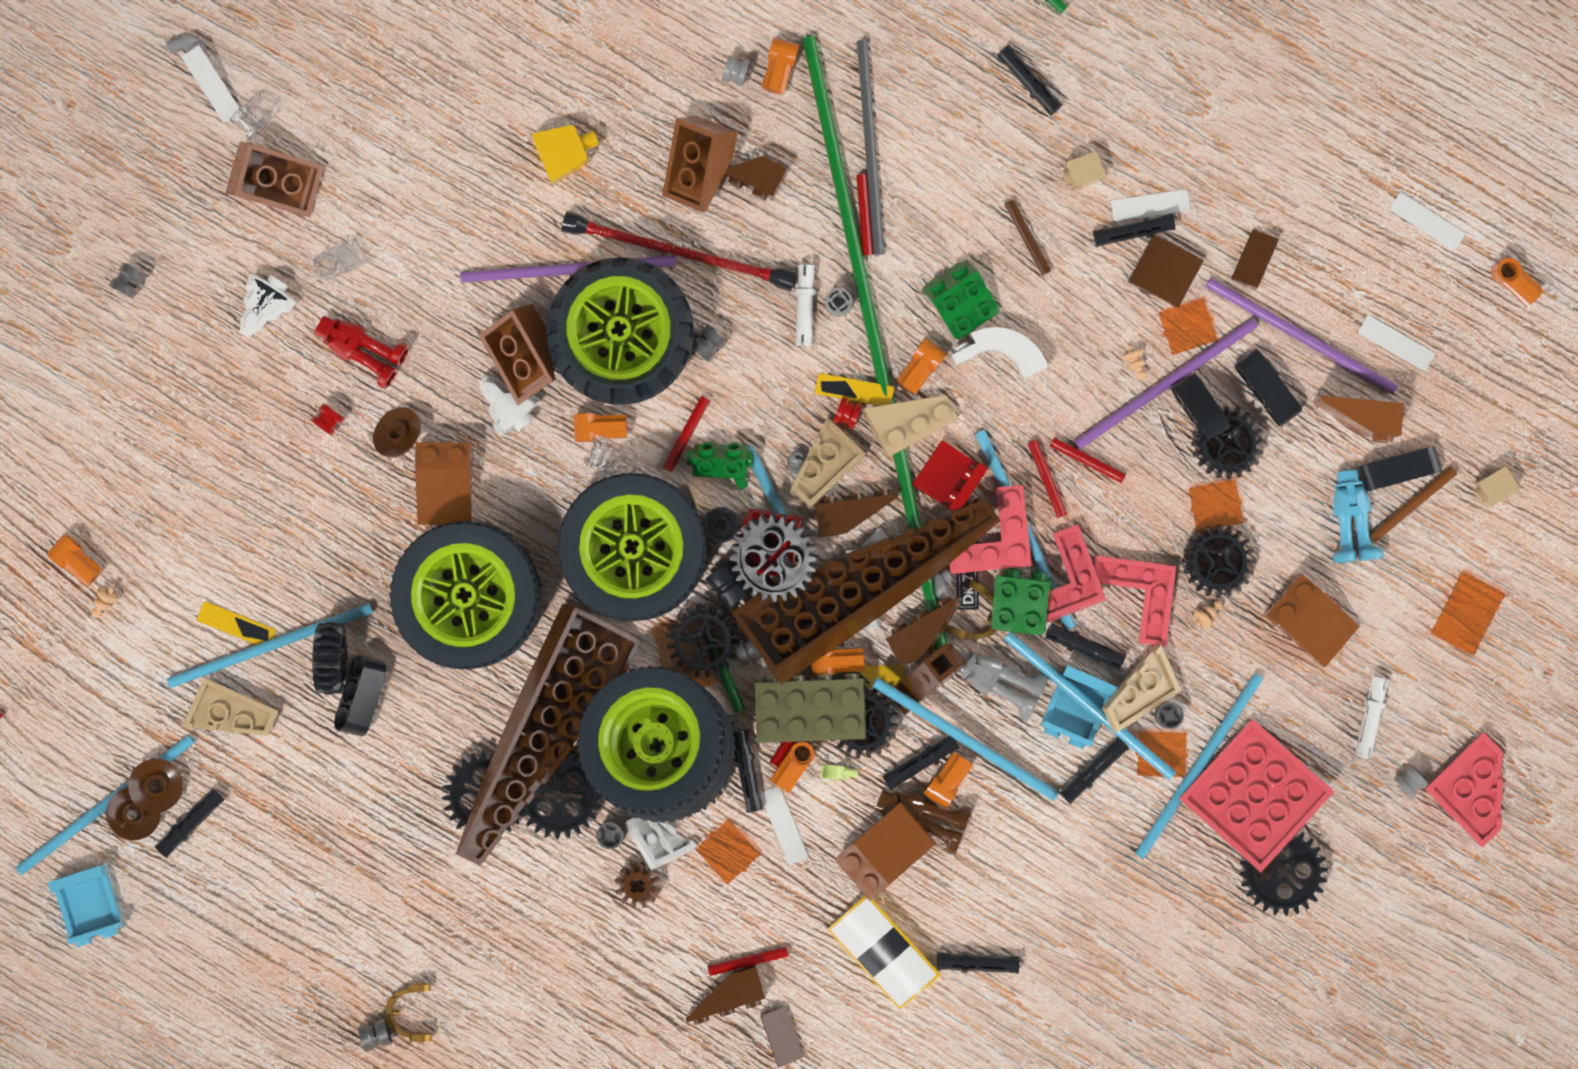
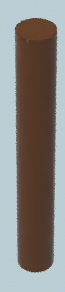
[1004,199,1052,276]

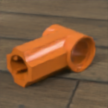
[762,37,800,95]
[1491,258,1544,308]
[896,338,947,395]
[573,413,627,442]
[46,533,103,587]
[811,648,864,676]
[770,741,815,793]
[923,752,973,809]

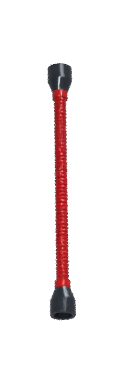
[561,211,796,292]

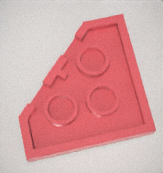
[1424,732,1503,848]

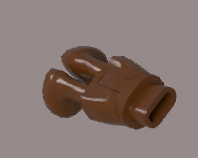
[875,790,973,855]

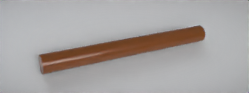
[1369,466,1457,544]

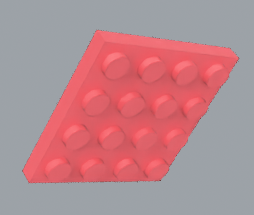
[1179,719,1335,873]

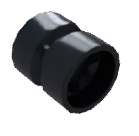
[703,507,739,543]
[705,560,753,610]

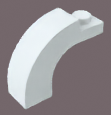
[950,327,1049,380]

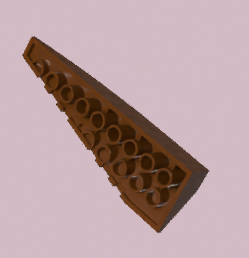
[732,499,1001,685]
[456,603,641,866]

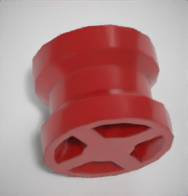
[833,397,863,429]
[311,403,345,436]

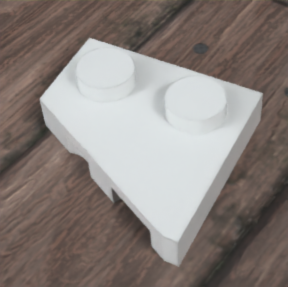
[625,817,697,871]

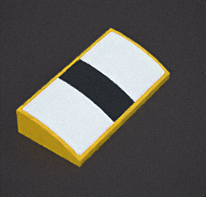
[827,895,941,1009]

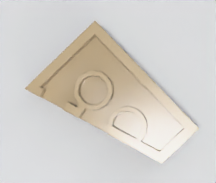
[862,395,959,457]
[789,417,866,510]
[1102,643,1182,732]
[182,678,280,736]

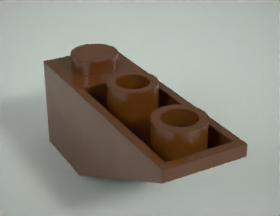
[815,490,897,538]
[886,596,962,667]
[895,643,967,715]
[686,965,766,1025]

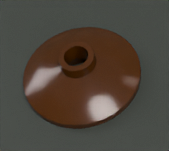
[373,407,421,458]
[128,758,183,813]
[106,787,161,841]

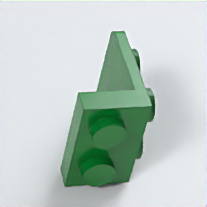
[922,260,999,340]
[991,568,1054,635]

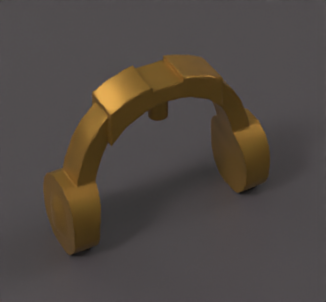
[946,580,997,640]
[385,982,432,1042]

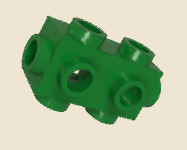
[687,441,754,490]

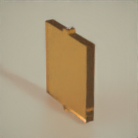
[1158,298,1218,355]
[1188,480,1244,531]
[1135,731,1188,778]
[696,819,761,885]

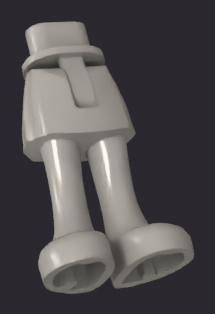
[959,650,1049,722]

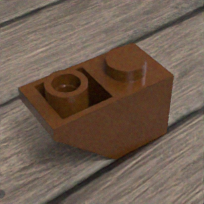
[725,156,787,201]

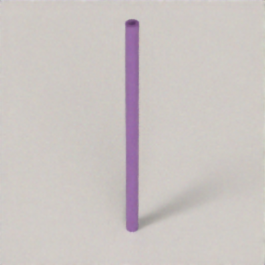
[460,255,676,283]
[1205,278,1398,394]
[1074,319,1257,449]

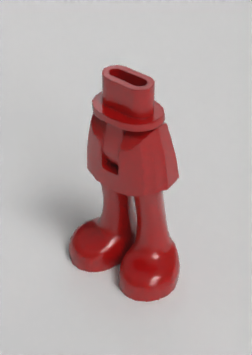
[314,315,409,389]

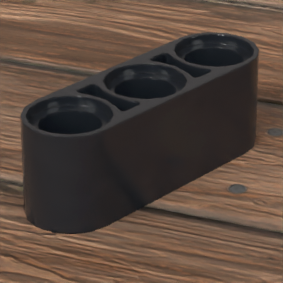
[1234,349,1303,427]
[1170,373,1231,442]
[1360,446,1442,492]
[334,655,386,737]

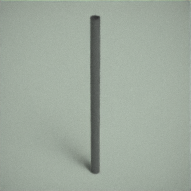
[857,40,884,256]

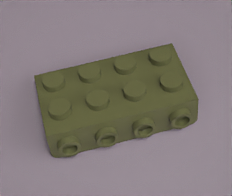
[755,674,866,743]

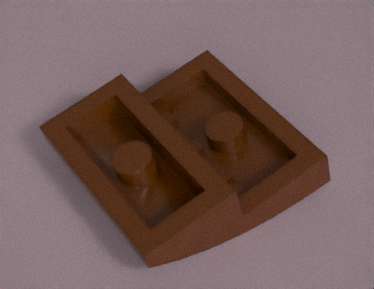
[1127,234,1204,308]

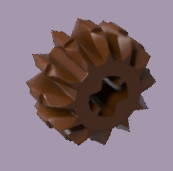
[615,862,661,908]

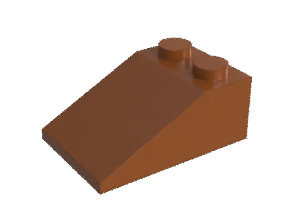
[662,116,737,212]
[225,141,324,217]
[478,303,556,405]
[1314,395,1404,443]
[415,442,473,525]
[1262,574,1360,668]
[834,802,936,901]

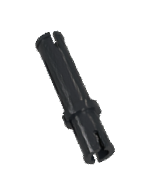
[997,45,1063,116]
[1092,213,1176,248]
[1045,622,1126,670]
[733,730,763,813]
[882,735,960,790]
[1059,736,1129,805]
[154,788,225,858]
[937,952,1020,974]

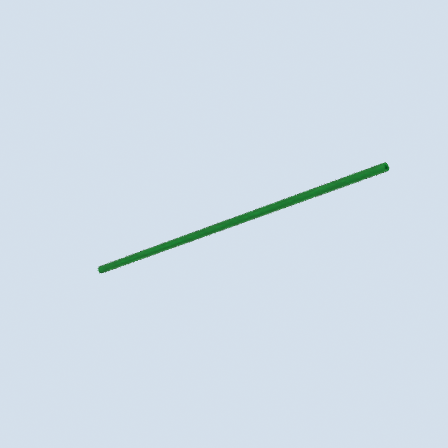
[802,36,948,651]

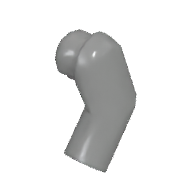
[166,34,207,54]
[787,451,804,479]
[934,569,954,601]

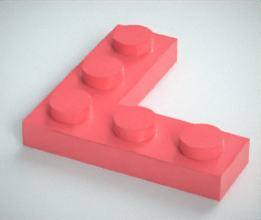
[950,485,1032,574]
[1046,524,1107,623]
[1094,556,1176,647]

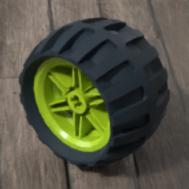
[546,257,694,405]

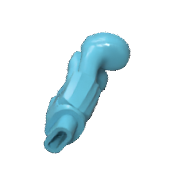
[1333,470,1384,564]

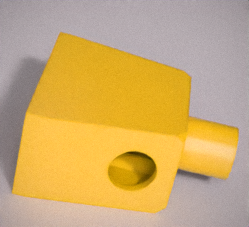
[531,125,600,185]

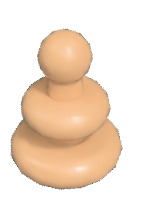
[1122,345,1146,380]
[91,586,118,618]
[1194,600,1223,629]

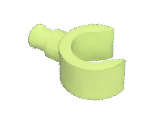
[820,765,858,780]

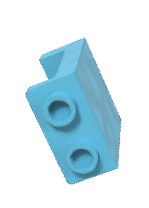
[1040,665,1117,749]
[48,864,125,947]

